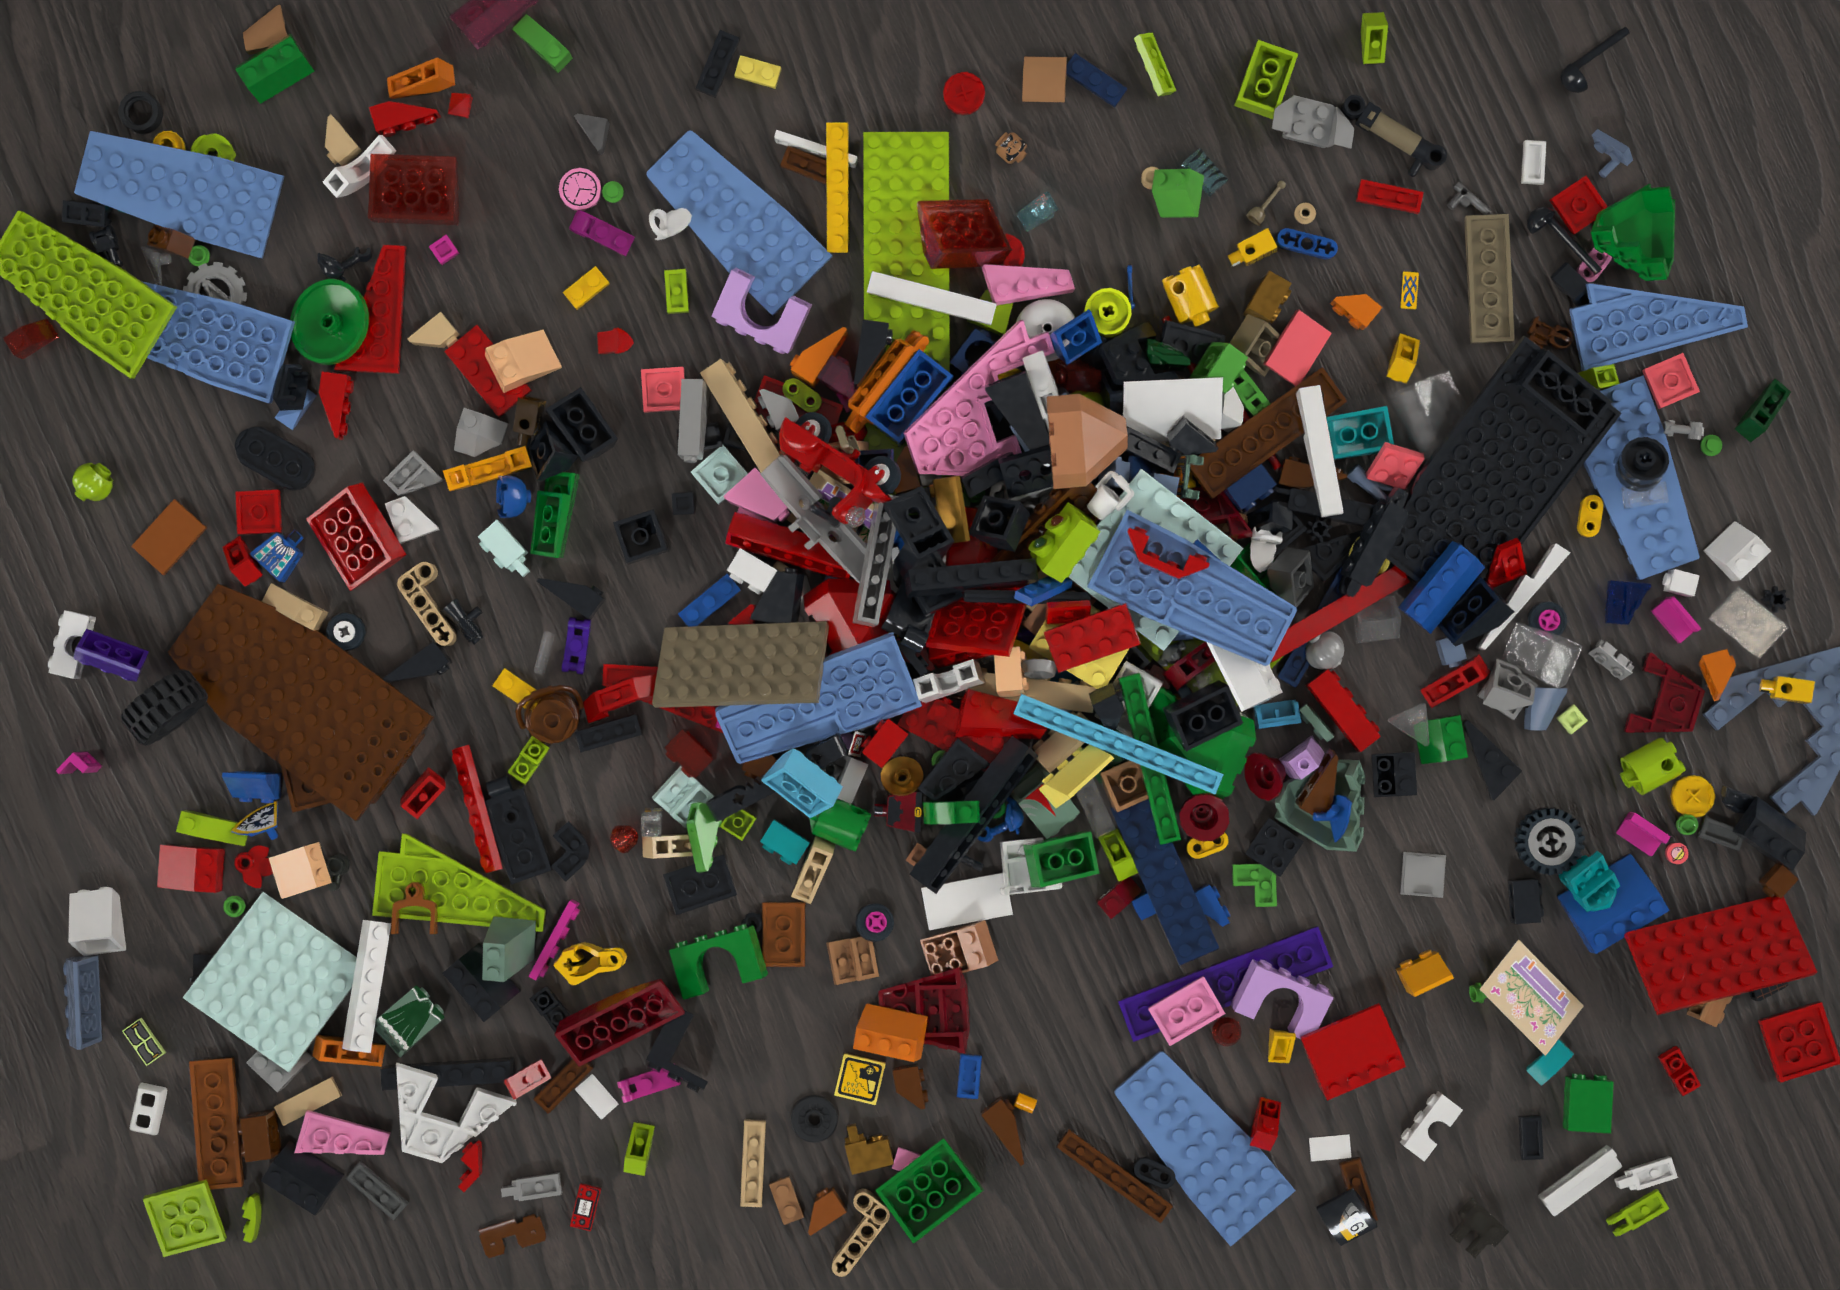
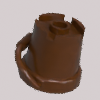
[515,685,584,744]

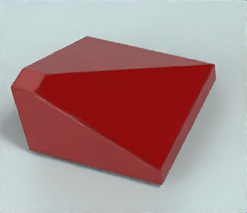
[448,93,473,118]

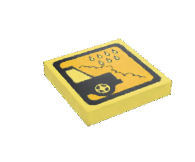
[834,1053,886,1105]

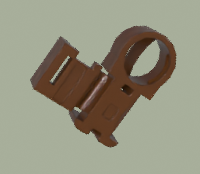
[1527,316,1573,350]

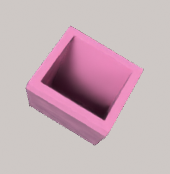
[723,468,790,523]

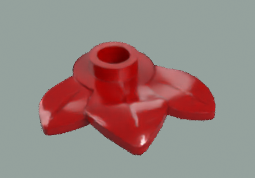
[234,845,273,888]

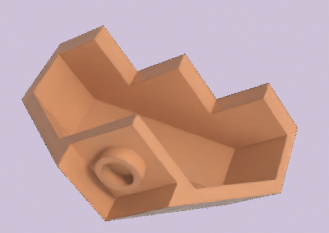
[1047,394,1128,489]

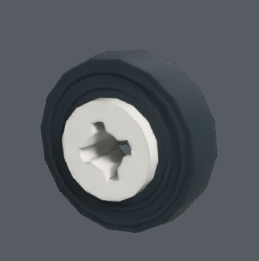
[326,613,366,651]

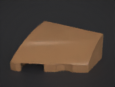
[243,5,287,54]

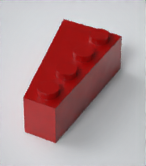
[955,689,1047,739]

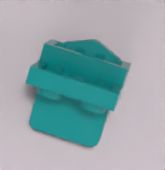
[1559,851,1620,912]

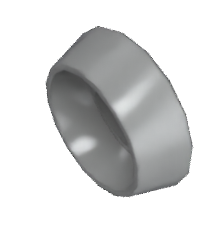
[1021,659,1057,679]

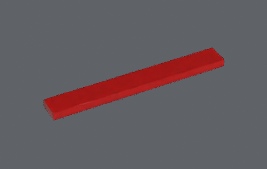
[1270,566,1410,663]

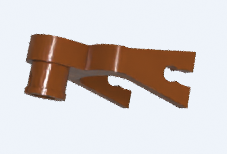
[391,882,438,934]

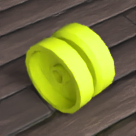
[1083,288,1132,339]

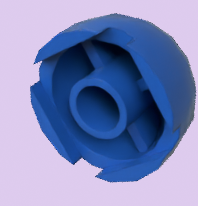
[496,475,531,518]

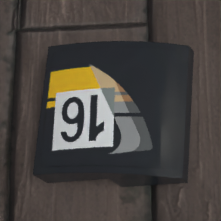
[1316,1188,1378,1246]

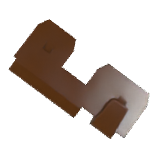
[478,1214,546,1258]

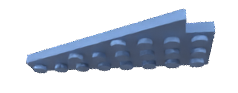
[1569,283,1748,371]

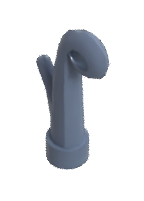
[1347,464,1393,502]

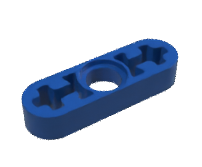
[1276,228,1338,260]

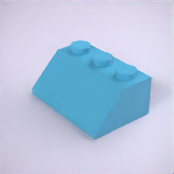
[761,748,843,818]

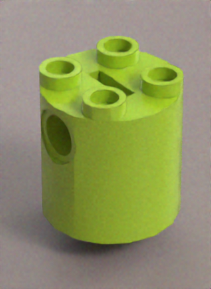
[1620,737,1686,795]

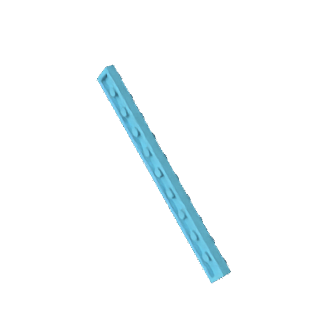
[1013,694,1224,794]

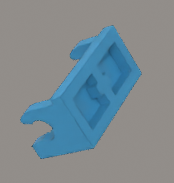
[1253,699,1301,729]

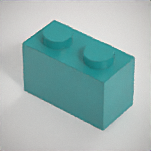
[760,819,810,865]

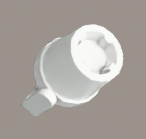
[1087,471,1134,520]

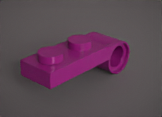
[568,209,635,257]

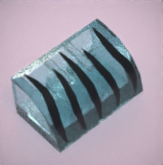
[1182,148,1229,197]

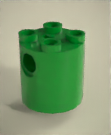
[809,799,871,852]

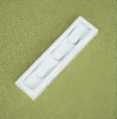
[774,130,858,168]

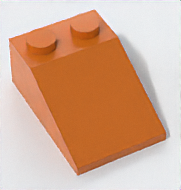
[790,327,848,389]

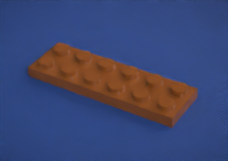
[189,1057,244,1190]

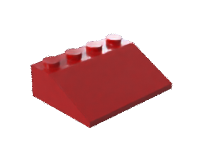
[306,483,407,591]
[1300,1003,1406,1101]

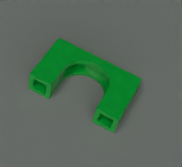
[669,923,768,1000]

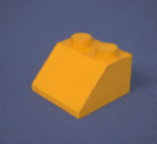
[1396,950,1454,997]

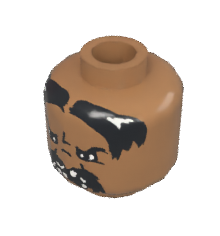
[995,132,1027,164]

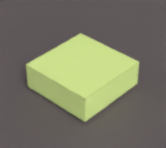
[1556,704,1588,734]

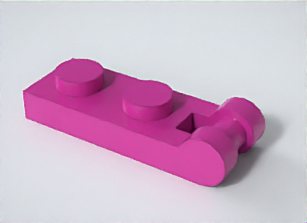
[617,1063,681,1103]

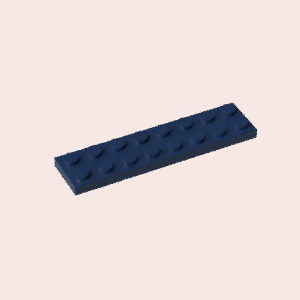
[1110,799,1219,966]

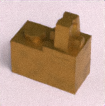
[845,1123,894,1175]

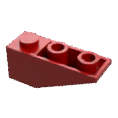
[369,101,441,137]
[319,372,354,440]

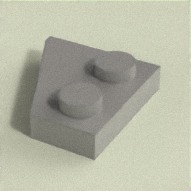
[383,450,443,496]

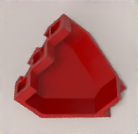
[803,579,896,655]

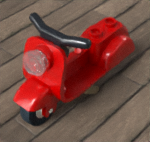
[779,412,901,528]

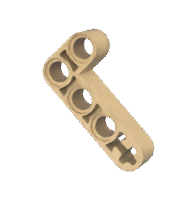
[397,562,457,646]
[832,1188,890,1277]

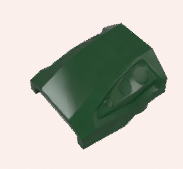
[1144,339,1190,372]

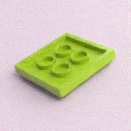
[143,1180,227,1257]

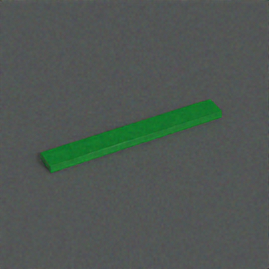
[1118,673,1181,845]

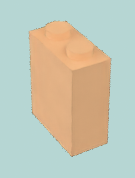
[269,842,332,899]

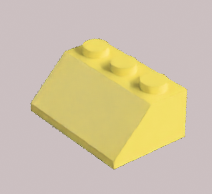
[1039,744,1114,808]

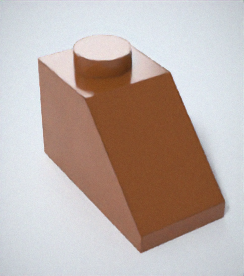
[808,1187,847,1236]

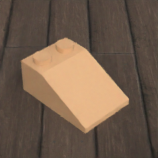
[485,330,562,393]

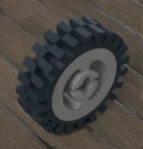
[1514,808,1585,875]

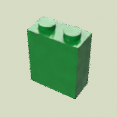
[1563,1073,1614,1133]

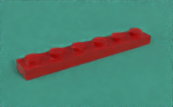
[452,745,503,873]

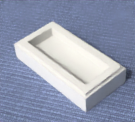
[1521,140,1546,185]

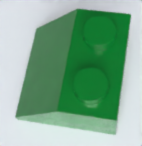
[1413,715,1468,764]

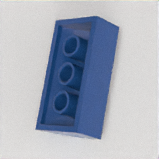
[866,349,954,447]
[1398,541,1485,634]

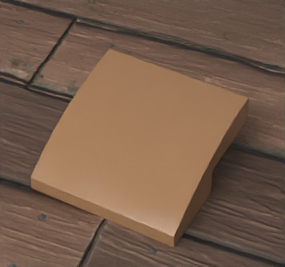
[1022,56,1067,102]
[826,936,879,985]

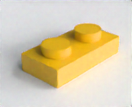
[563,266,610,310]
[492,668,536,708]

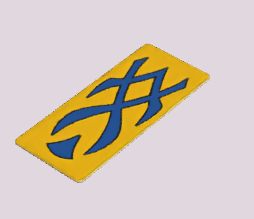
[1401,272,1419,309]

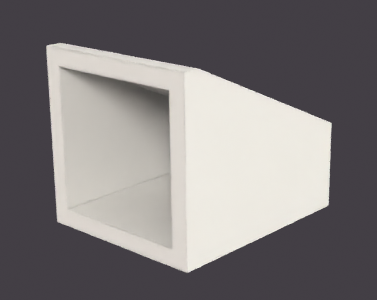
[68,887,126,956]

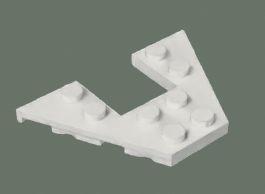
[396,1063,517,1163]

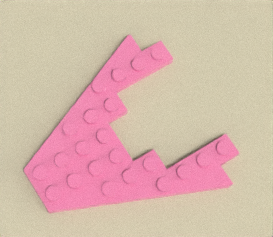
[903,320,1055,476]

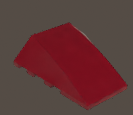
[878,967,970,1054]

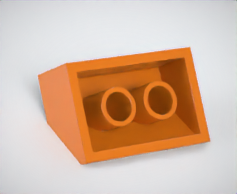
[853,1003,928,1062]

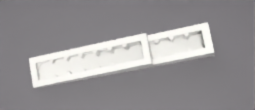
[1296,385,1344,517]
[1476,543,1571,650]

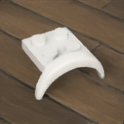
[1000,837,1062,895]

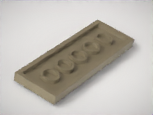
[1464,214,1515,344]

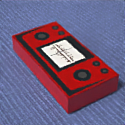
[570,1183,602,1231]

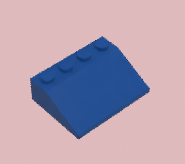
[1557,854,1670,954]

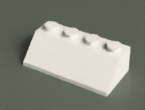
[1207,642,1283,712]

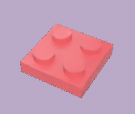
[1642,353,1700,409]
[641,367,685,413]
[1366,442,1425,490]

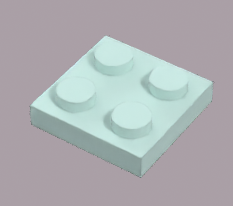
[691,445,748,505]

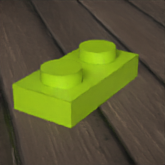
[664,269,689,314]

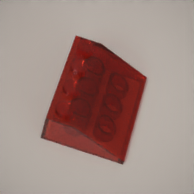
[368,154,459,225]
[917,199,1012,269]

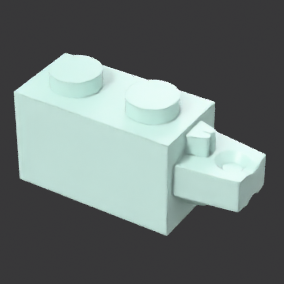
[478,520,530,577]

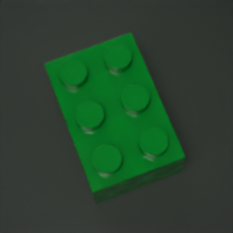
[1023,831,1100,888]

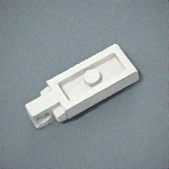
[1614,1156,1678,1191]

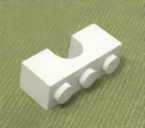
[48,610,96,679]
[913,659,985,703]
[1400,1091,1463,1162]

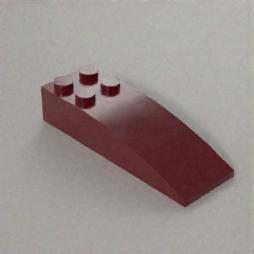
[554,979,685,1067]

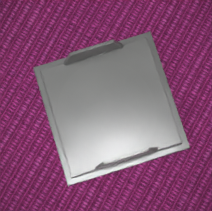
[1400,852,1446,898]

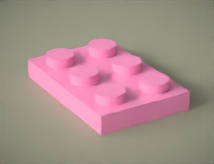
[1148,976,1225,1046]

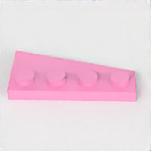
[982,264,1075,306]
[294,1110,391,1155]

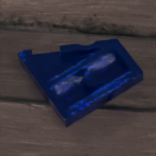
[1605,580,1651,625]

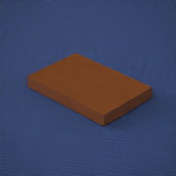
[131,499,207,575]
[762,902,805,967]

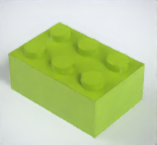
[1234,40,1298,119]

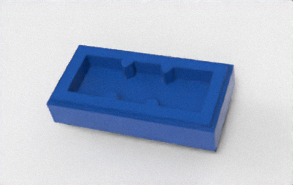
[957,1053,982,1099]

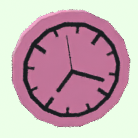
[559,168,602,211]

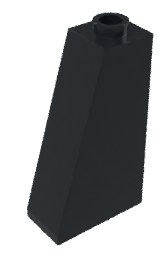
[985,370,1050,450]

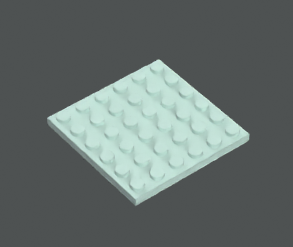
[1069,469,1244,651]
[183,892,357,1073]

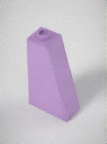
[1279,736,1324,780]

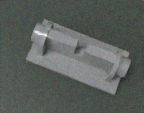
[1588,640,1634,680]

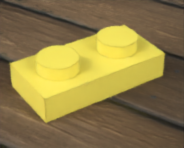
[734,55,781,89]

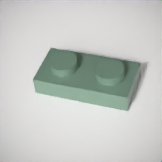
[1299,701,1334,742]

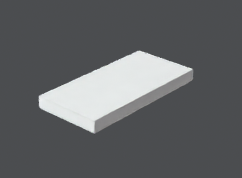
[921,872,1013,930]

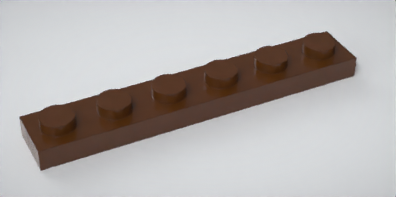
[1056,1129,1173,1224]

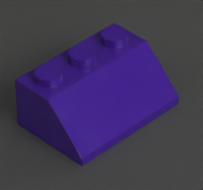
[73,629,149,682]

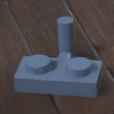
[1592,129,1633,178]

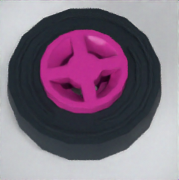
[1528,601,1567,640]
[855,903,894,942]

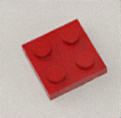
[1549,175,1608,235]
[235,490,282,535]

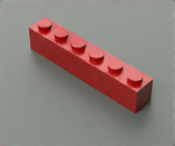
[725,512,850,579]

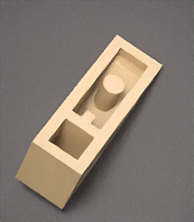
[262,583,329,631]
[642,834,693,859]
[791,835,835,904]

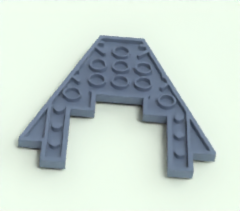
[1702,646,1840,816]

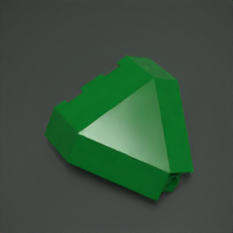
[1591,184,1675,281]
[1158,716,1256,800]

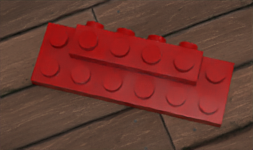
[898,697,1030,772]

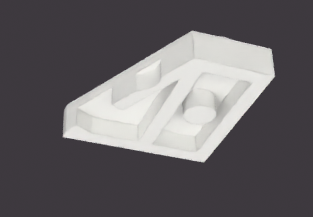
[385,496,439,544]

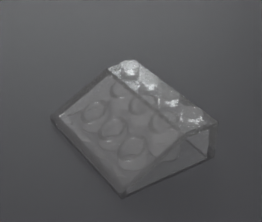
[1390,371,1466,470]

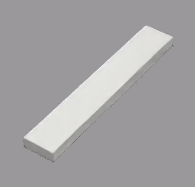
[867,271,997,325]

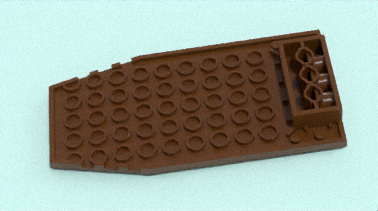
[167,584,434,821]

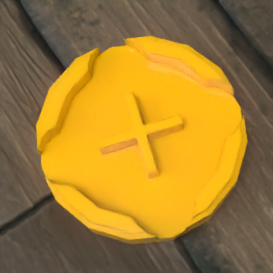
[1670,775,1715,818]

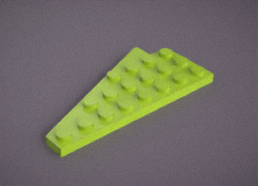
[372,833,546,932]

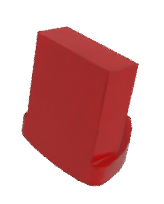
[597,327,634,354]

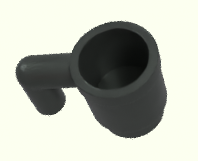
[326,854,350,891]

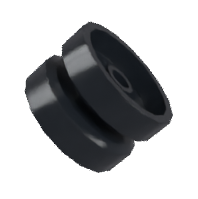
[1615,437,1669,492]

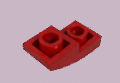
[1658,1046,1701,1096]

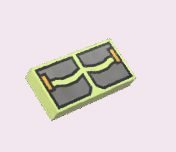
[122,1018,166,1066]

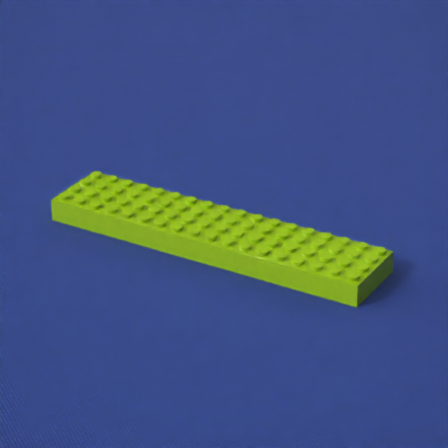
[863,132,950,517]

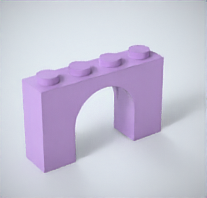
[711,268,812,354]
[1230,959,1333,1039]

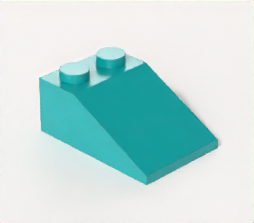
[1326,406,1394,459]

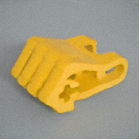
[553,942,627,985]

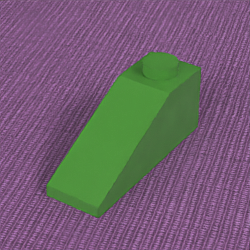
[512,14,573,73]

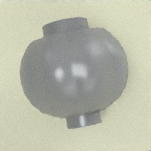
[1305,631,1344,669]

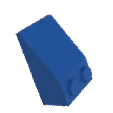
[222,771,282,803]

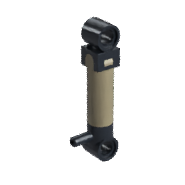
[1341,95,1447,177]

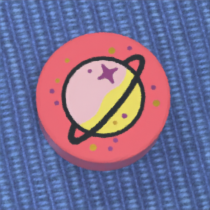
[1665,842,1688,864]

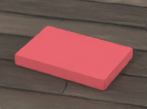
[1263,310,1332,386]

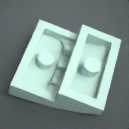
[652,766,714,828]

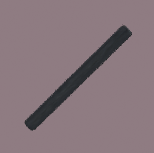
[963,589,1091,604]

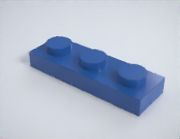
[678,574,741,627]
[1014,576,1073,607]

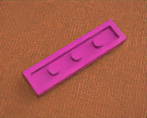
[528,899,580,980]

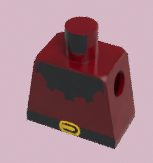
[874,791,922,833]

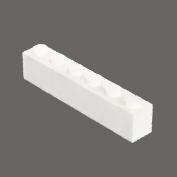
[342,920,391,1053]

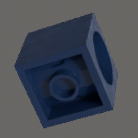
[950,328,995,377]

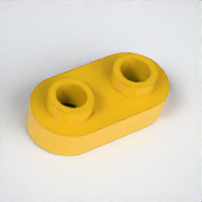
[1577,495,1604,538]
[1186,832,1228,859]

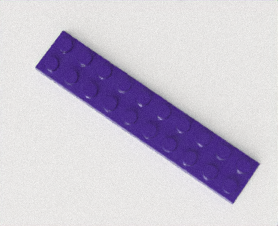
[1118,926,1333,1042]

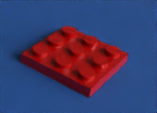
[1758,1001,1840,1083]

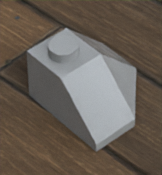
[454,408,508,457]
[1483,659,1535,711]

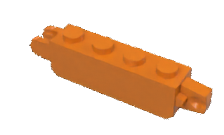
[845,330,929,434]

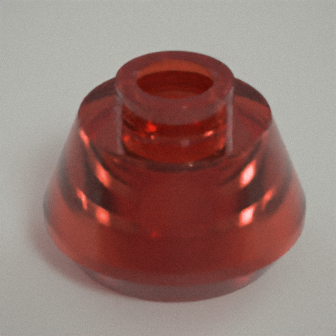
[610,825,638,853]
[1212,1017,1242,1046]

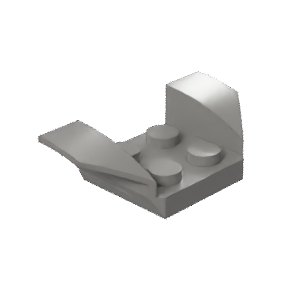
[1271,95,1354,149]

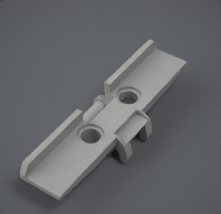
[760,455,867,583]

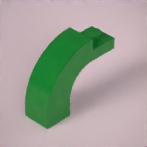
[923,800,980,824]

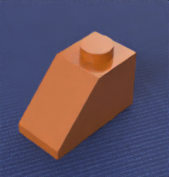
[1699,649,1736,702]

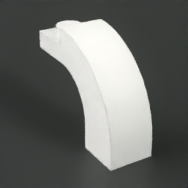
[323,135,396,198]

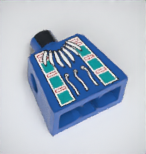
[250,530,304,583]

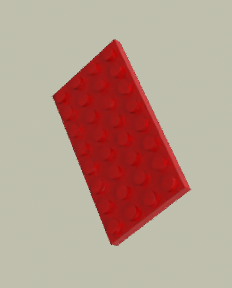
[1624,895,1817,1015]

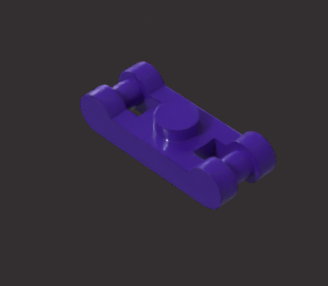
[562,617,591,675]

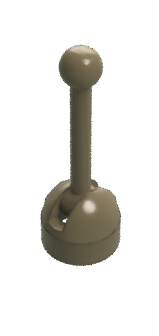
[1246,180,1286,226]

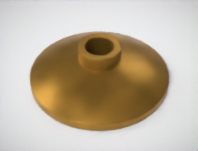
[881,757,923,796]

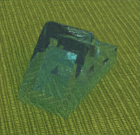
[1016,191,1059,232]

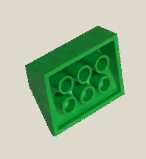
[875,1138,984,1244]

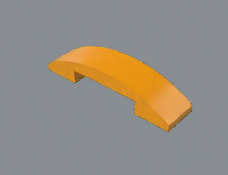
[443,446,532,491]

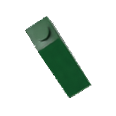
[1735,378,1791,443]

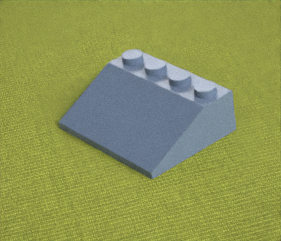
[63,955,102,1050]

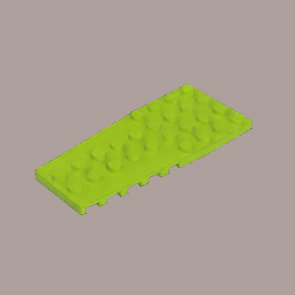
[0,211,177,379]

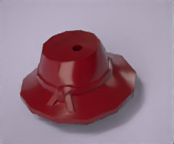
[1245,752,1286,801]
[1179,793,1230,841]

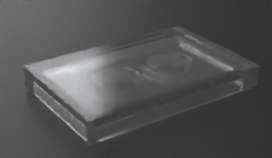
[1709,586,1789,658]

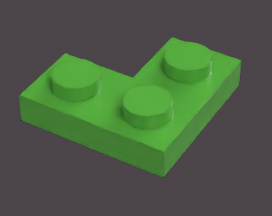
[1232,863,1277,907]

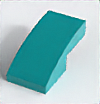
[1526,1039,1574,1086]

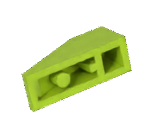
[176,810,248,846]

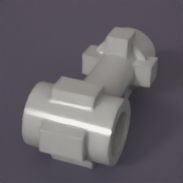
[1662,420,1704,440]

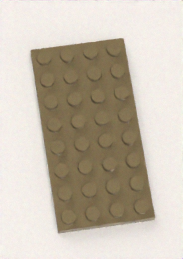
[652,621,829,708]

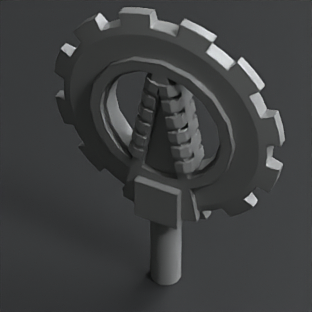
[183,262,247,305]

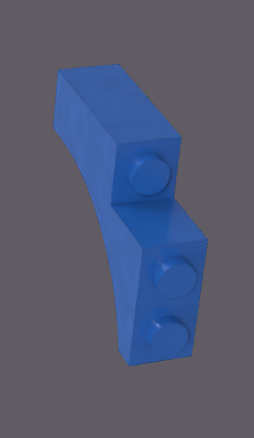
[1131,883,1230,927]

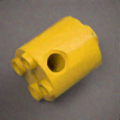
[1162,265,1219,327]

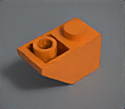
[1330,294,1383,330]

